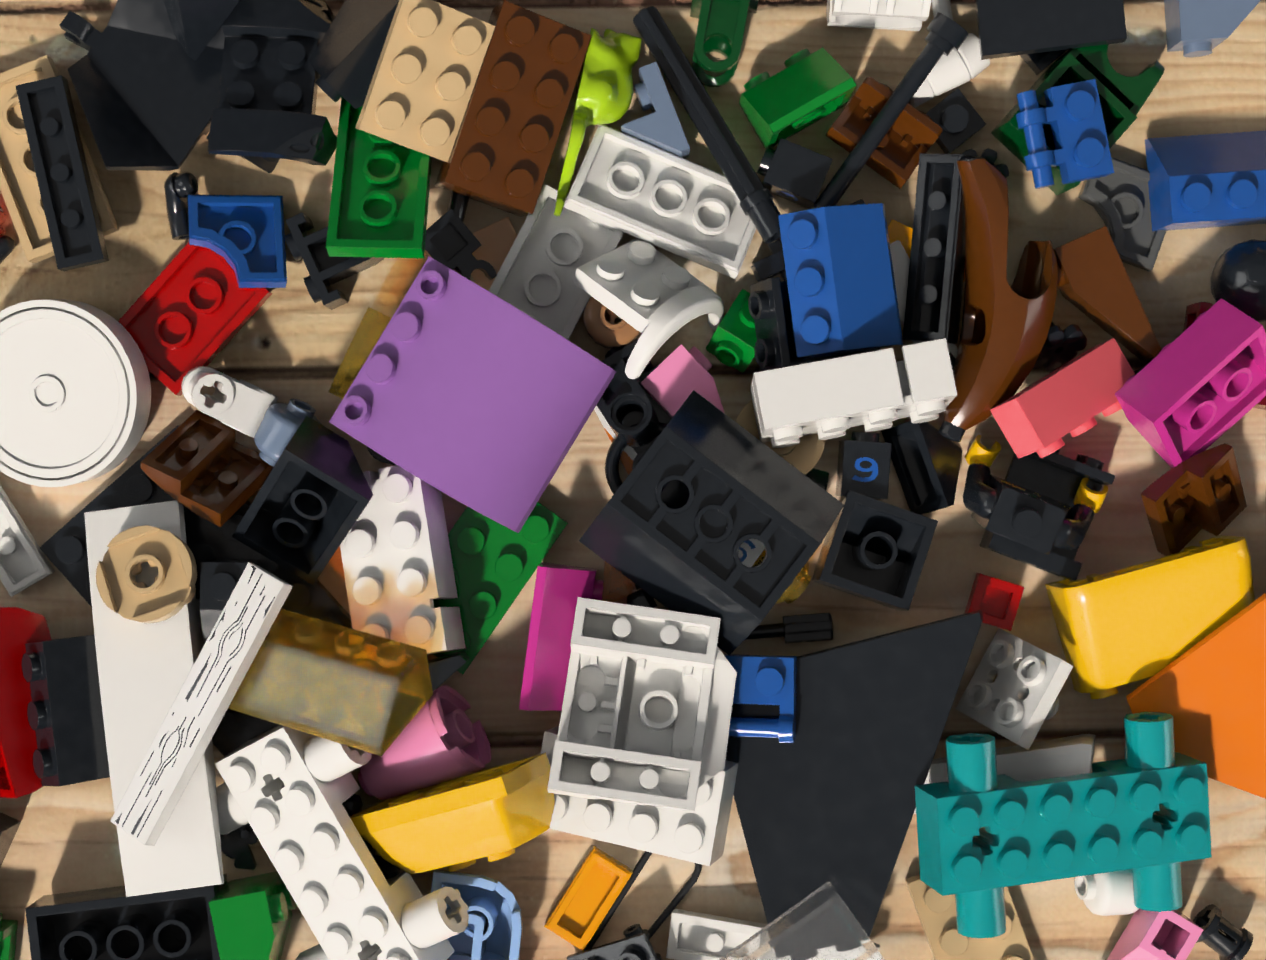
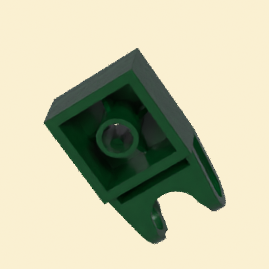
[690,0,759,87]
[991,44,1165,195]

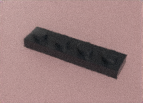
[16,75,109,271]

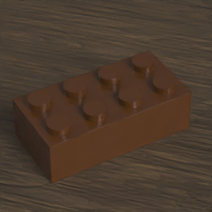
[435,0,592,217]

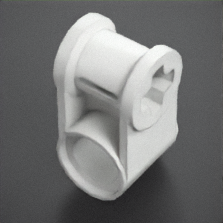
[181,366,278,438]

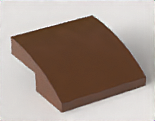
[141,410,274,527]
[1141,443,1247,556]

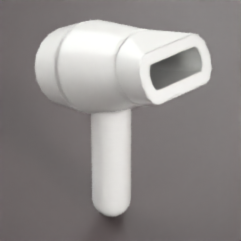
[910,0,990,108]

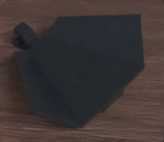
[60,0,225,171]

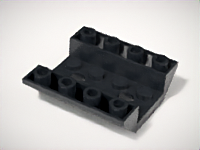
[579,390,844,656]

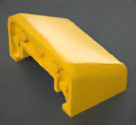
[1045,535,1255,699]

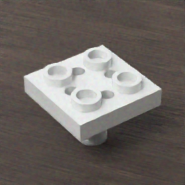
[955,628,1073,750]

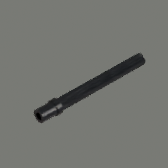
[633,6,781,244]

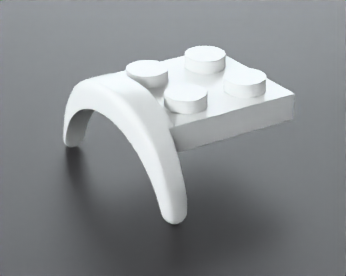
[573,238,724,379]

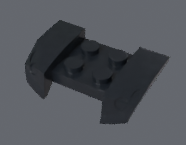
[208,0,337,166]

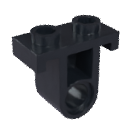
[284,213,384,310]
[596,339,659,447]

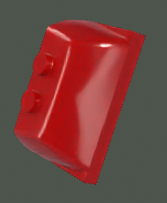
[0,607,52,798]

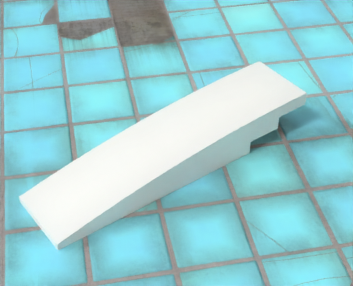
[84,500,224,897]

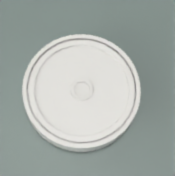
[0,299,151,487]

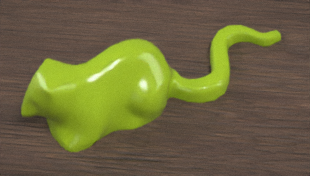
[554,28,642,216]

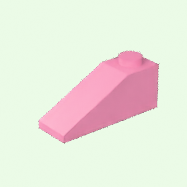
[640,344,725,418]

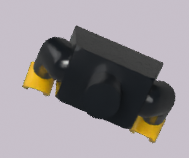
[963,435,1108,555]

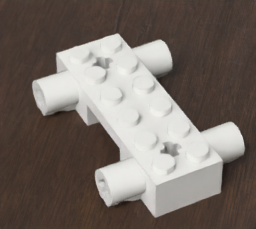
[215,707,469,960]

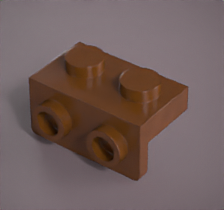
[825,76,943,189]

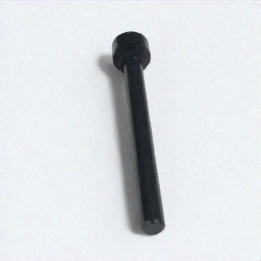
[813,12,969,209]

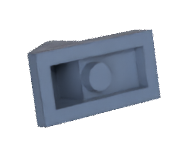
[621,62,690,159]

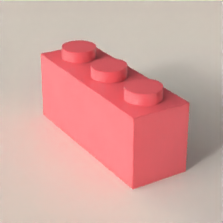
[990,338,1135,459]

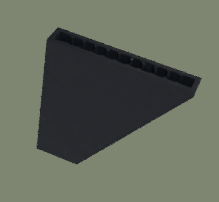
[726,610,983,960]

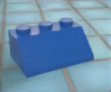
[1145,130,1266,232]
[778,203,903,359]

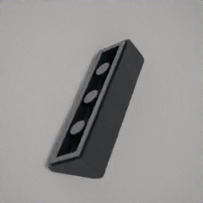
[903,153,967,344]

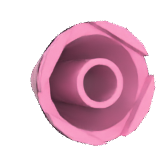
[358,685,491,800]

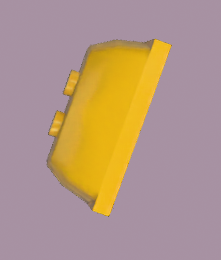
[350,753,555,874]

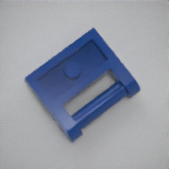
[724,654,797,743]

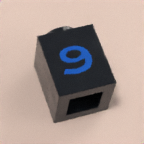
[757,138,833,209]
[836,432,891,499]

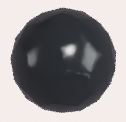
[1210,239,1266,322]

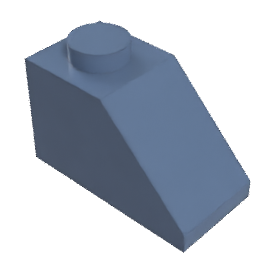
[1164,0,1261,57]

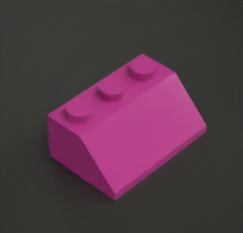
[1115,298,1266,468]
[519,562,604,711]

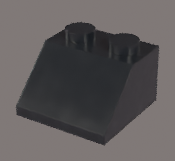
[811,490,938,611]

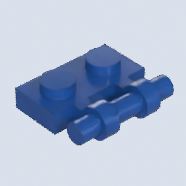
[1016,79,1114,189]

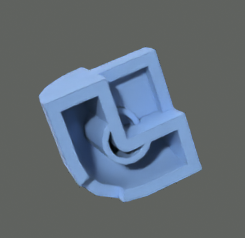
[431,870,522,960]

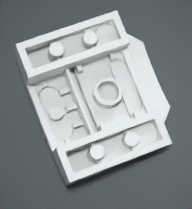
[547,597,737,812]

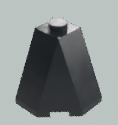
[309,0,399,109]

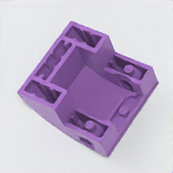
[329,256,616,533]

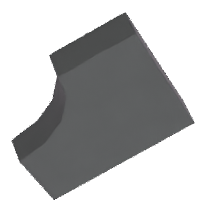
[1078,157,1167,271]

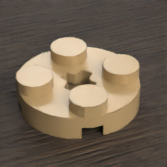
[96,525,197,623]

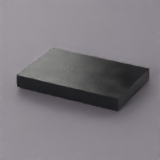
[975,0,1127,60]

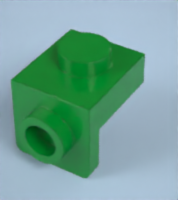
[706,288,757,372]

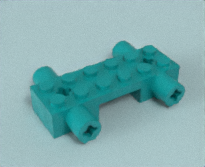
[915,711,1212,938]

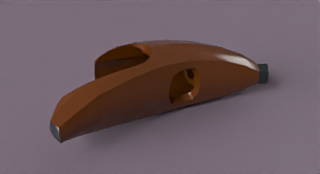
[938,156,1058,442]

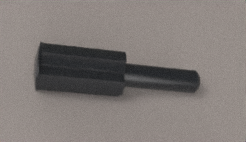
[745,612,834,644]

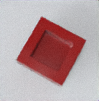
[964,573,1024,631]

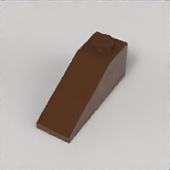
[1054,226,1161,361]

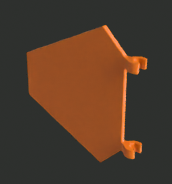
[1126,593,1266,799]

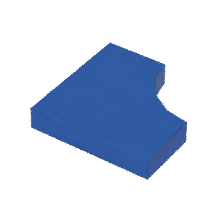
[188,195,287,288]

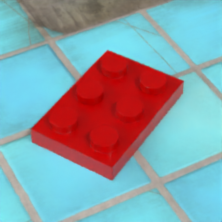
[118,242,273,396]

